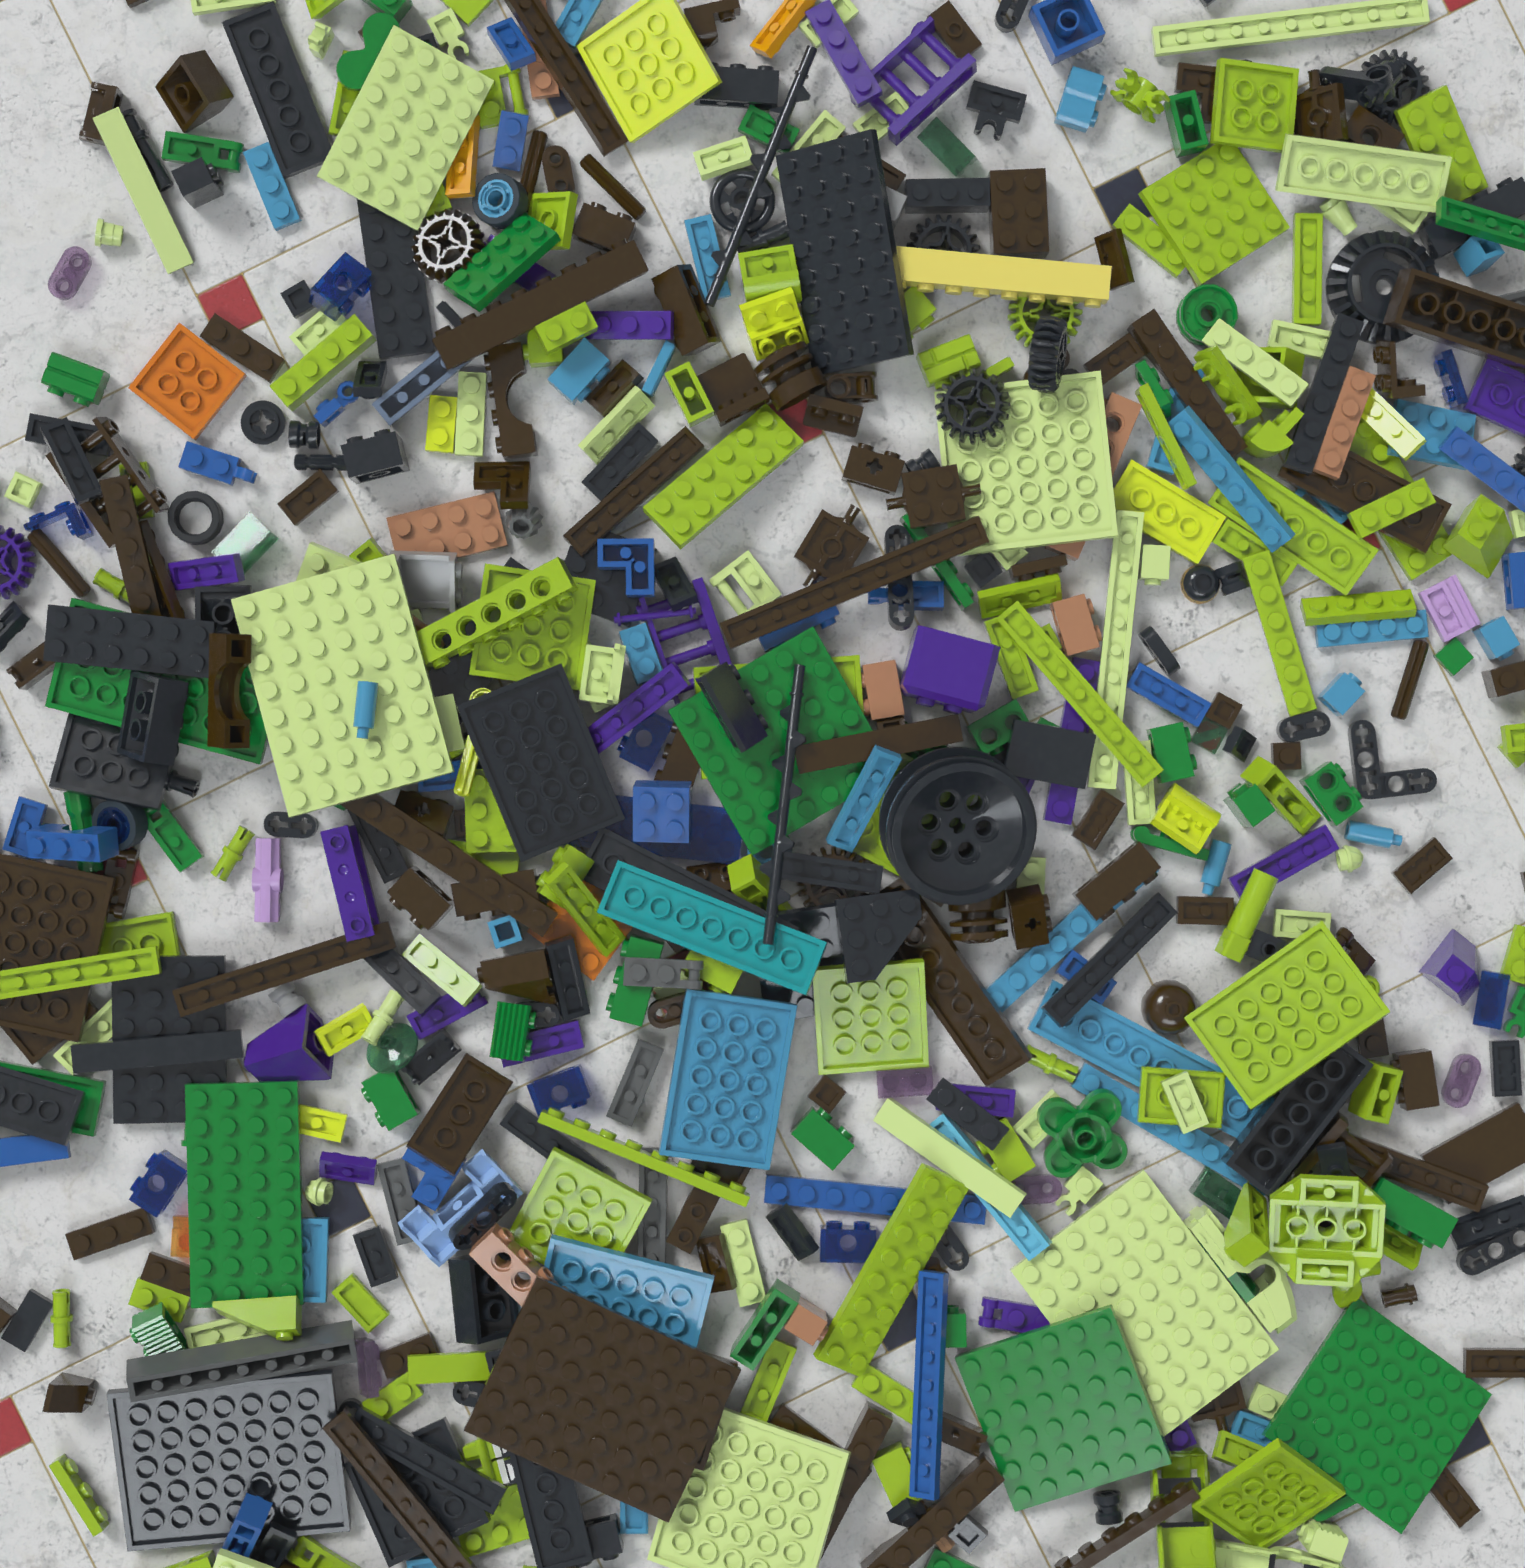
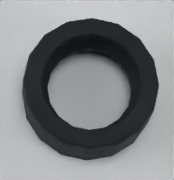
[167,491,224,545]

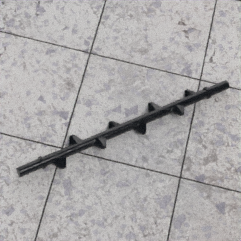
[704,45,817,307]
[760,664,807,945]

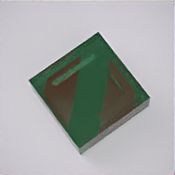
[1191,717,1228,754]

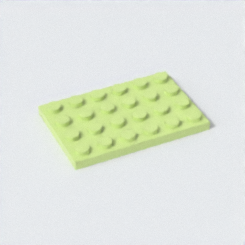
[317,25,494,231]

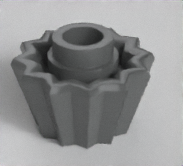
[505,502,543,539]

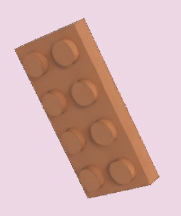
[386,491,508,558]

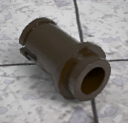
[1380,1283,1418,1308]

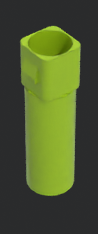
[1214,868,1279,963]

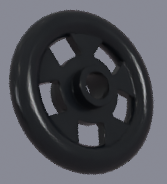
[709,168,776,234]

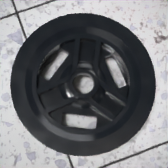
[1325,230,1439,344]

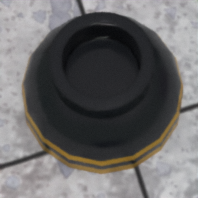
[1180,564,1220,604]

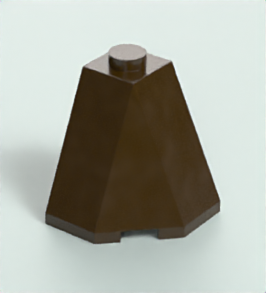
[477,948,558,1004]

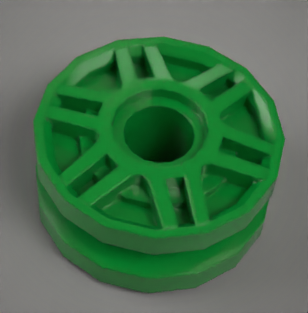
[1176,284,1238,346]

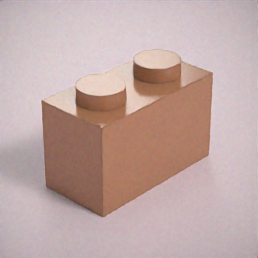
[1049,594,1102,657]
[861,660,905,721]
[784,1296,829,1346]

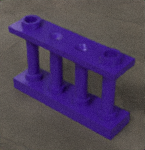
[850,16,977,146]
[636,577,732,705]
[320,825,381,942]

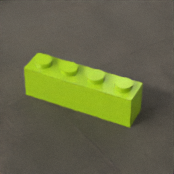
[270,314,377,412]

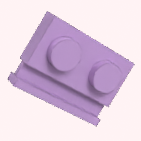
[1417,574,1481,642]

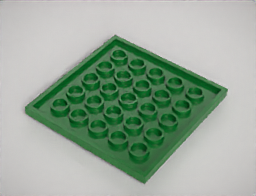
[667,626,896,855]
[1262,1299,1492,1534]
[955,1304,1172,1512]

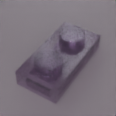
[876,1065,933,1099]
[356,1337,382,1398]

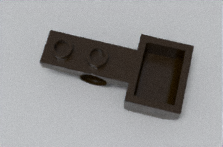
[666,1159,751,1255]

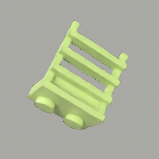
[579,643,626,705]

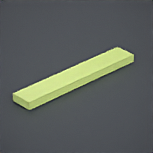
[93,107,194,275]
[873,1097,1027,1218]

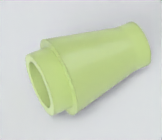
[1319,198,1358,236]

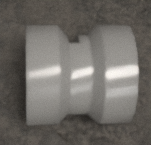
[268,982,306,1018]

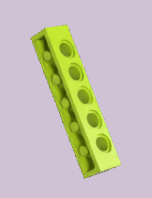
[417,557,578,669]

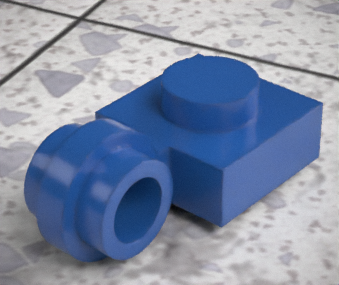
[314,381,359,428]

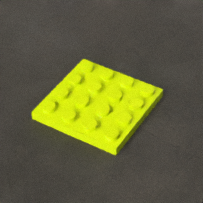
[576,0,722,143]

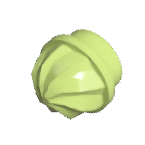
[1335,845,1363,873]
[305,1178,333,1206]

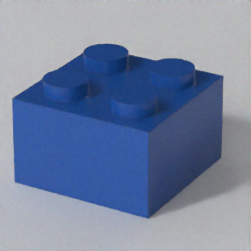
[1028,0,1106,66]
[633,780,692,843]

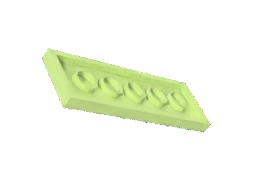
[1275,134,1452,213]

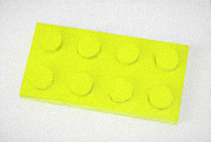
[1113,459,1226,565]

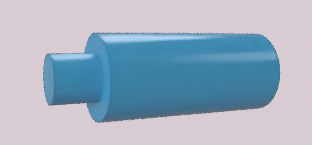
[353,681,379,739]
[1344,820,1402,848]
[1200,839,1232,896]

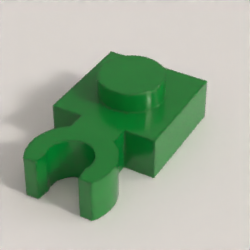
[1503,986,1525,1038]

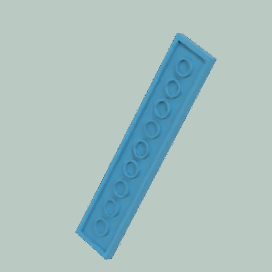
[1027,979,1266,1138]

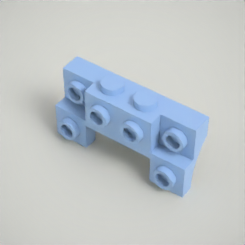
[398,1149,523,1267]

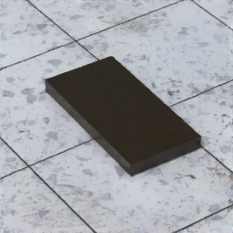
[406,1053,513,1177]
[1420,1102,1525,1205]

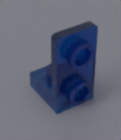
[23,501,94,540]

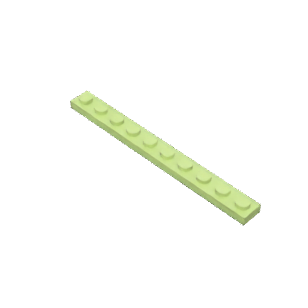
[1151,0,1430,57]
[1087,510,1144,790]

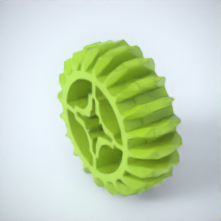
[1007,297,1083,348]

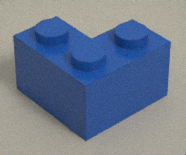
[597,538,655,597]
[402,1149,467,1211]

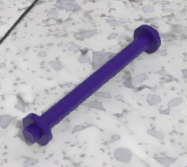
[614,605,696,627]

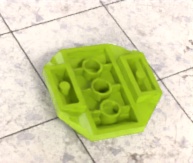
[1268,1174,1386,1287]

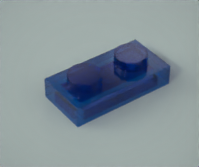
[1433,349,1469,409]
[1473,969,1511,1030]

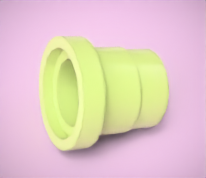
[95,218,124,247]

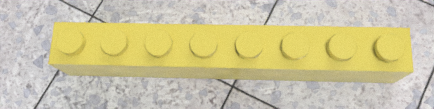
[896,246,1112,308]

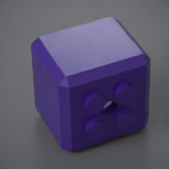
[900,625,1000,715]

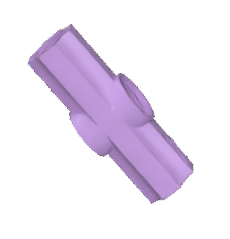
[252,838,284,922]

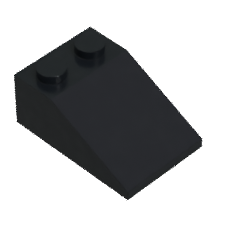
[195,585,252,634]

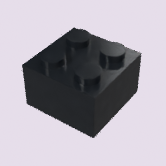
[340,429,410,484]

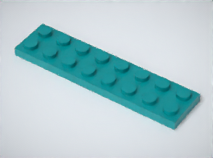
[597,860,828,996]

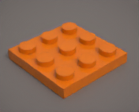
[128,322,247,441]
[527,880,633,981]

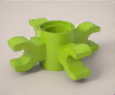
[1110,68,1170,124]

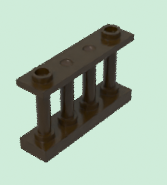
[45,417,169,548]
[1268,1111,1394,1228]

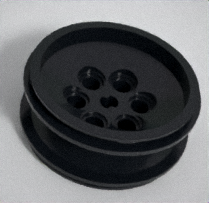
[879,747,1037,905]

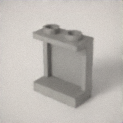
[389,550,463,613]

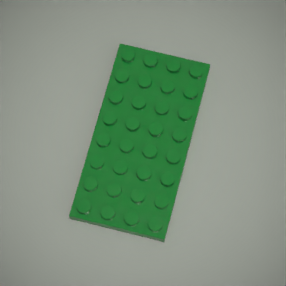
[45,598,268,765]
[185,1080,305,1308]

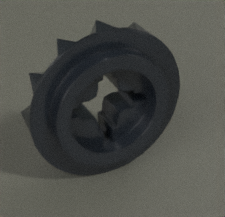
[241,400,286,445]

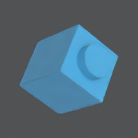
[1453,236,1505,277]
[1472,616,1520,661]
[1317,672,1365,716]
[487,915,524,949]

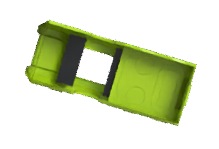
[1150,1447,1217,1568]

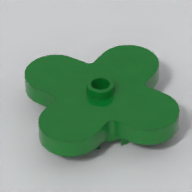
[336,13,432,91]
[1037,1088,1128,1178]

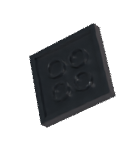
[564,532,657,628]

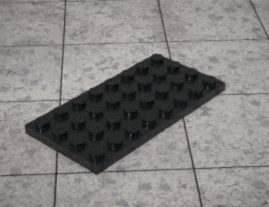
[776,129,914,375]

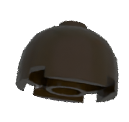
[1141,980,1197,1035]

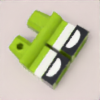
[463,1437,516,1485]

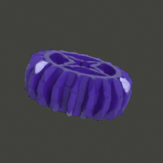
[0,525,37,600]

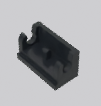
[399,1028,462,1085]

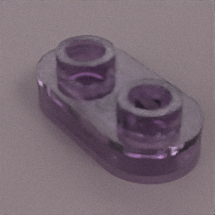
[48,246,92,300]
[1441,1053,1481,1108]
[1011,1174,1062,1205]

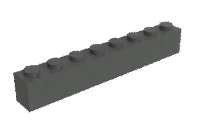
[126,1320,358,1402]

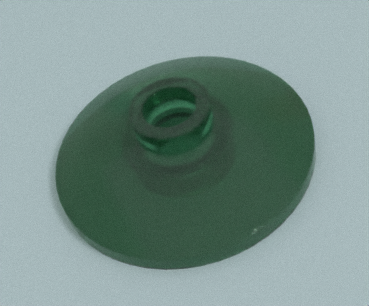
[366,1023,418,1073]

